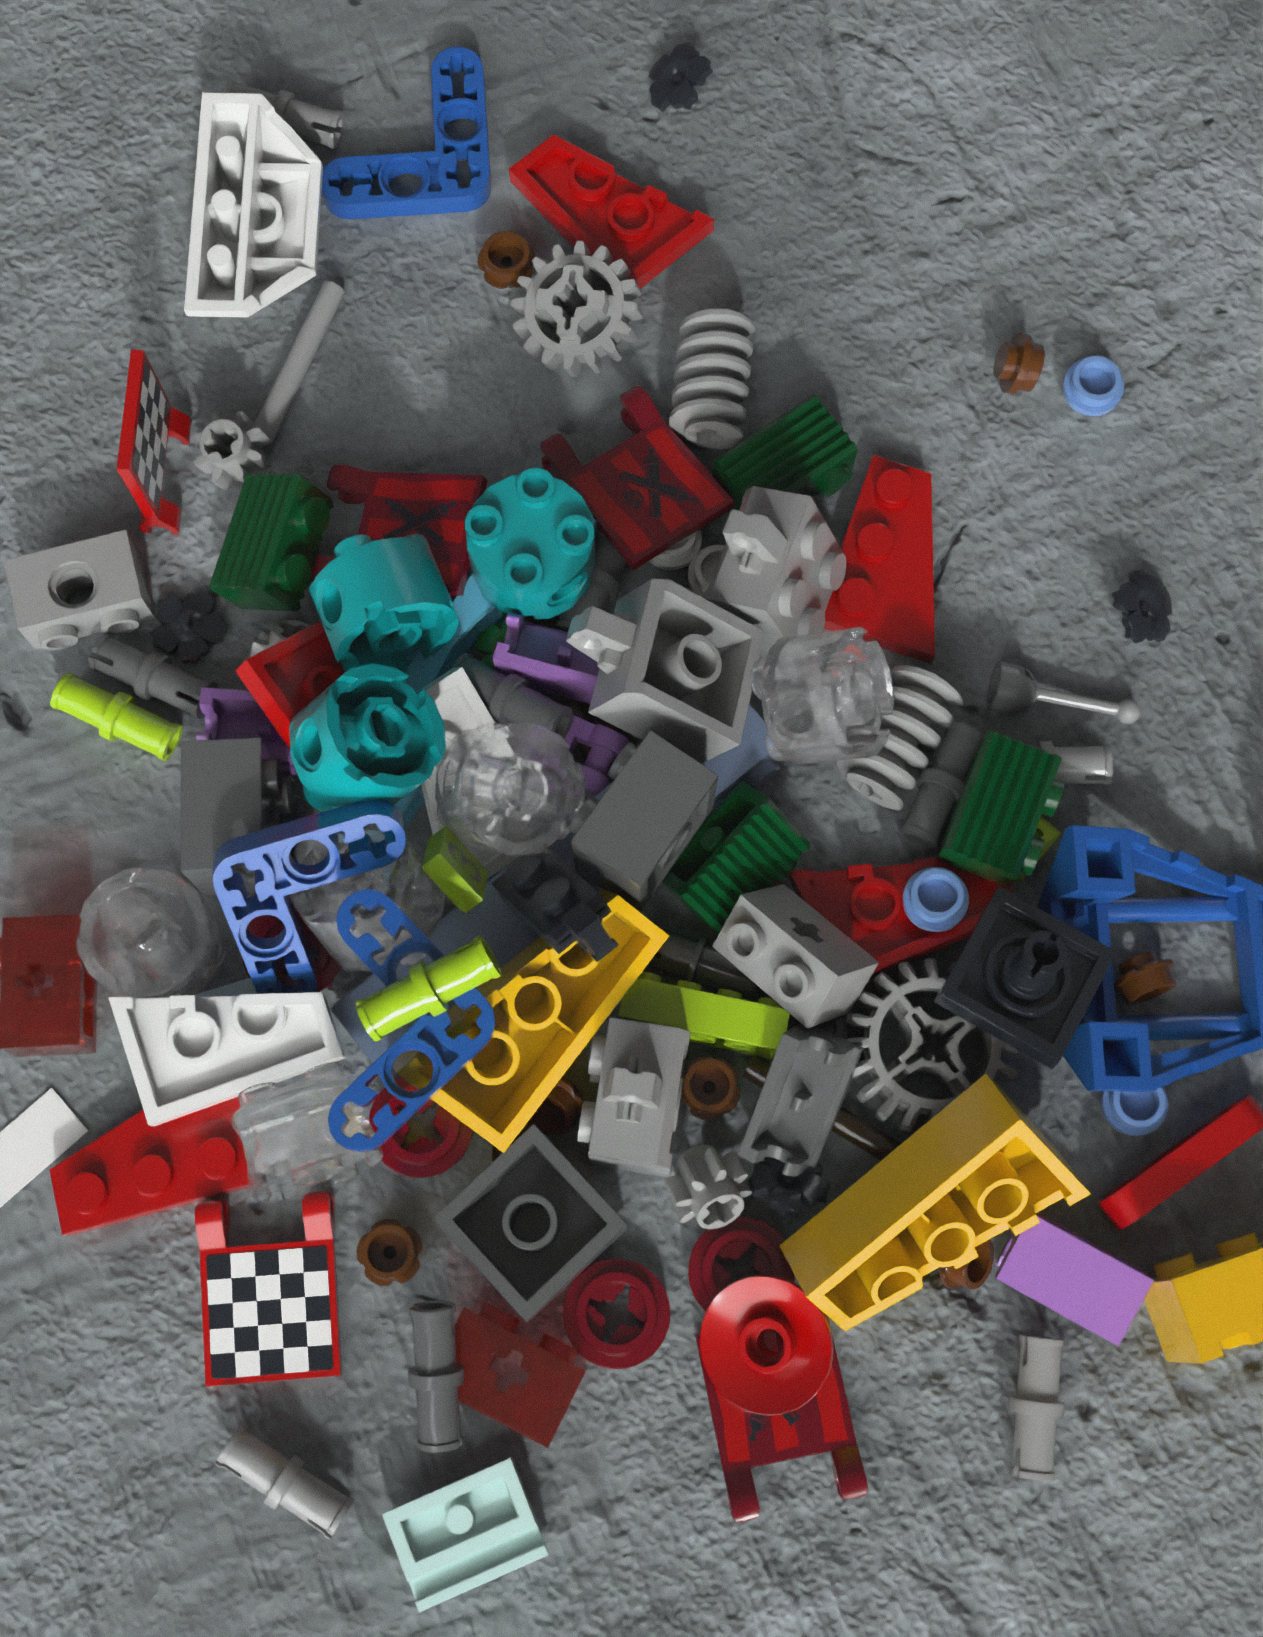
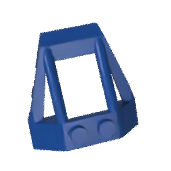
[1038,825,1263,1092]

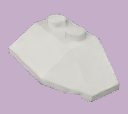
[184,92,323,317]

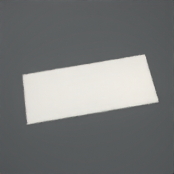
[0,1088,88,1208]

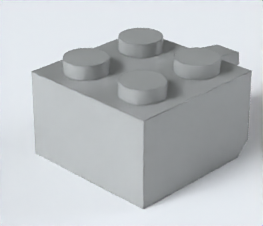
[703,486,846,666]
[566,578,765,764]
[577,1017,690,1177]

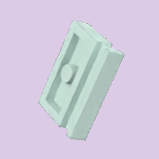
[382,1457,549,1612]

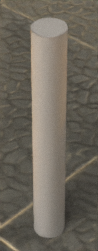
[253,281,345,446]

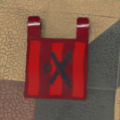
[540,386,734,570]
[310,465,488,596]
[695,1314,868,1522]

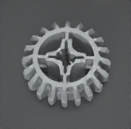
[844,958,1020,1134]

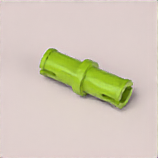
[50,672,183,761]
[355,935,502,1042]

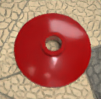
[700,1275,834,1416]

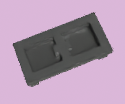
[738,1023,863,1176]

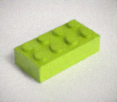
[619,972,790,1060]

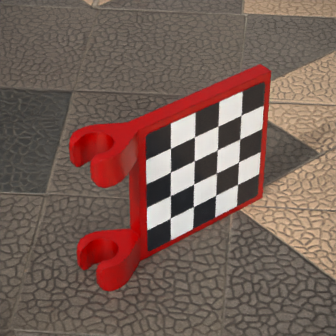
[117,349,192,535]
[195,1191,342,1387]

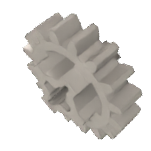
[511,241,644,377]

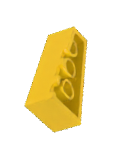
[393,888,669,1153]
[779,1074,1091,1331]
[1144,1232,1263,1364]

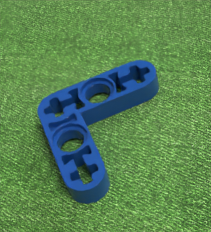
[322,47,492,220]
[212,800,406,994]
[328,889,496,1152]

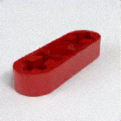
[1097,1093,1263,1231]

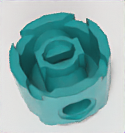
[465,468,596,620]
[309,534,459,671]
[289,663,446,811]

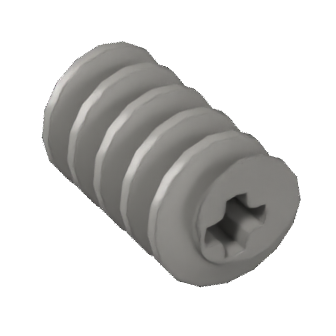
[669,309,755,450]
[837,665,963,811]

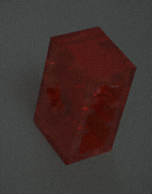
[0,914,98,1057]
[455,1302,587,1448]

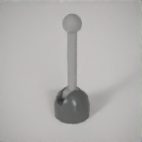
[987,661,1140,724]

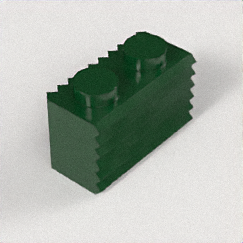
[713,394,858,510]
[209,473,334,612]
[936,730,1066,888]
[662,780,810,934]

